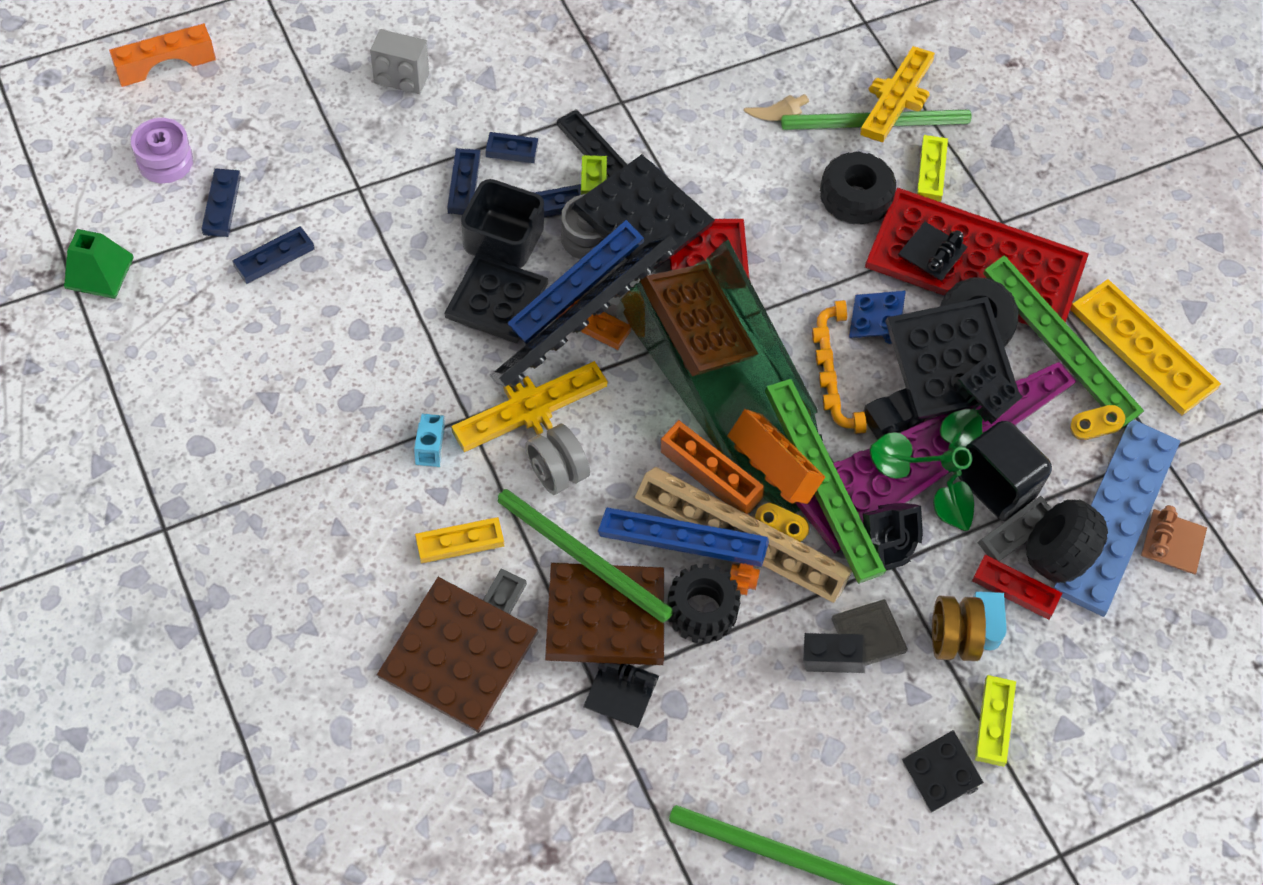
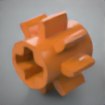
[730,563,760,596]

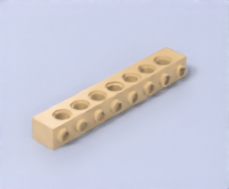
[635,467,852,603]

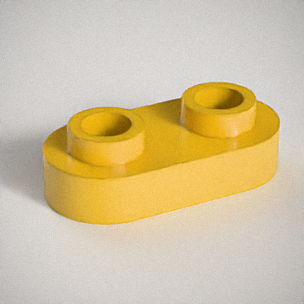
[1070,405,1125,440]
[755,503,809,542]

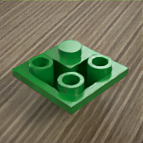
[64,229,134,299]

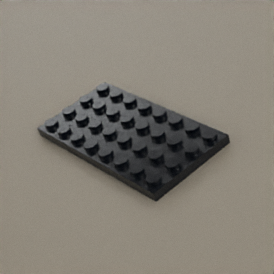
[490,235,677,387]

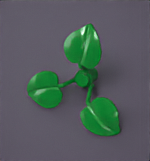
[870,409,983,531]

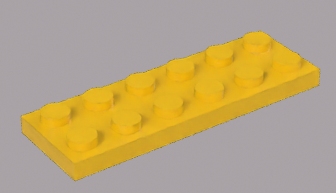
[1070,279,1221,416]

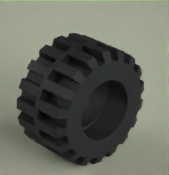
[667,564,741,644]

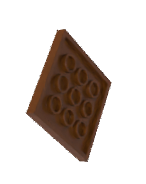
[639,263,758,377]
[545,563,664,665]
[376,576,538,733]

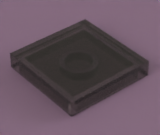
[831,599,908,666]

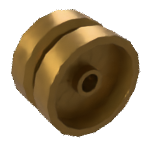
[932,595,986,661]

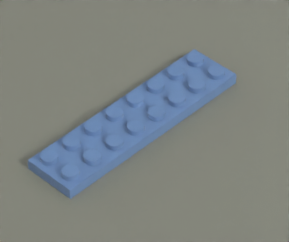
[1054,420,1180,617]

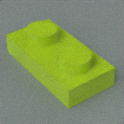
[581,155,607,195]

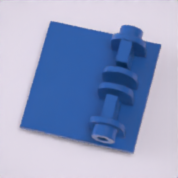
[849,290,906,344]

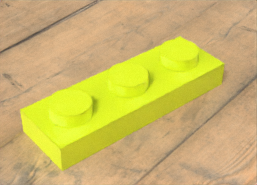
[917,135,948,202]
[975,675,1016,767]

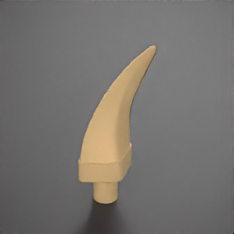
[743,94,809,121]

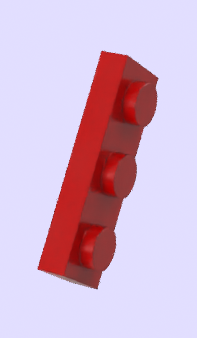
[972,555,1063,620]

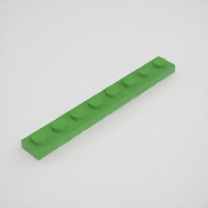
[983,255,1144,429]
[765,379,886,584]

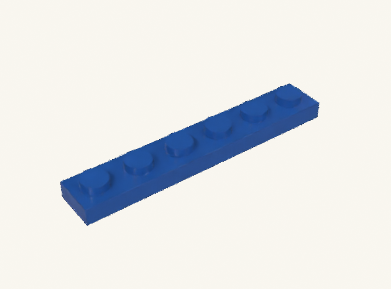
[508,220,644,344]
[598,507,769,567]

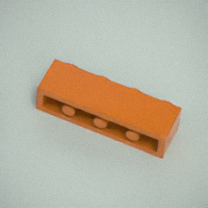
[727,409,825,504]
[661,420,764,514]

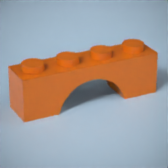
[109,23,216,87]

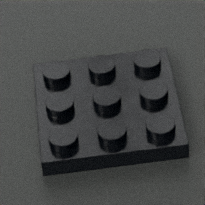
[445,253,548,344]

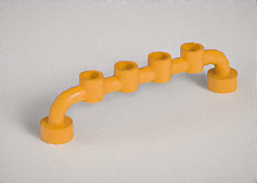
[812,300,866,434]

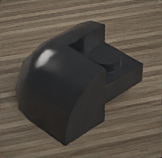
[863,503,923,570]

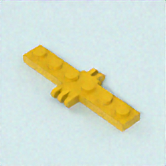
[860,46,935,143]
[451,361,608,452]

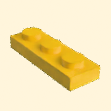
[415,517,504,564]

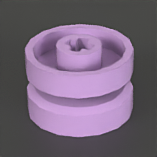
[131,118,193,184]

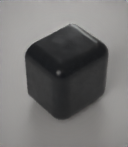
[461,179,544,268]
[958,421,1052,521]

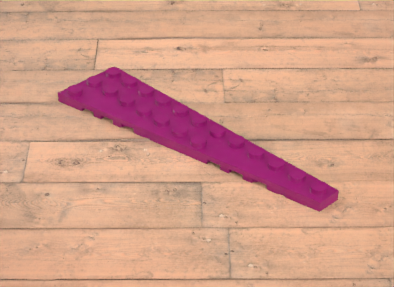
[795,361,1076,554]

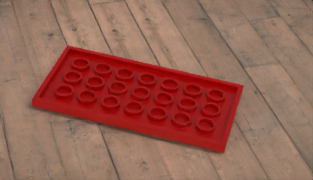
[865,187,1089,325]

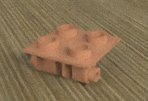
[1141,505,1207,575]

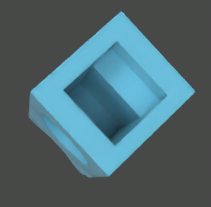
[414,413,445,467]
[973,592,1007,651]

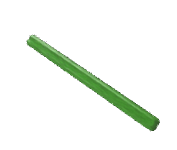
[781,109,972,130]
[498,489,672,623]
[669,805,897,885]

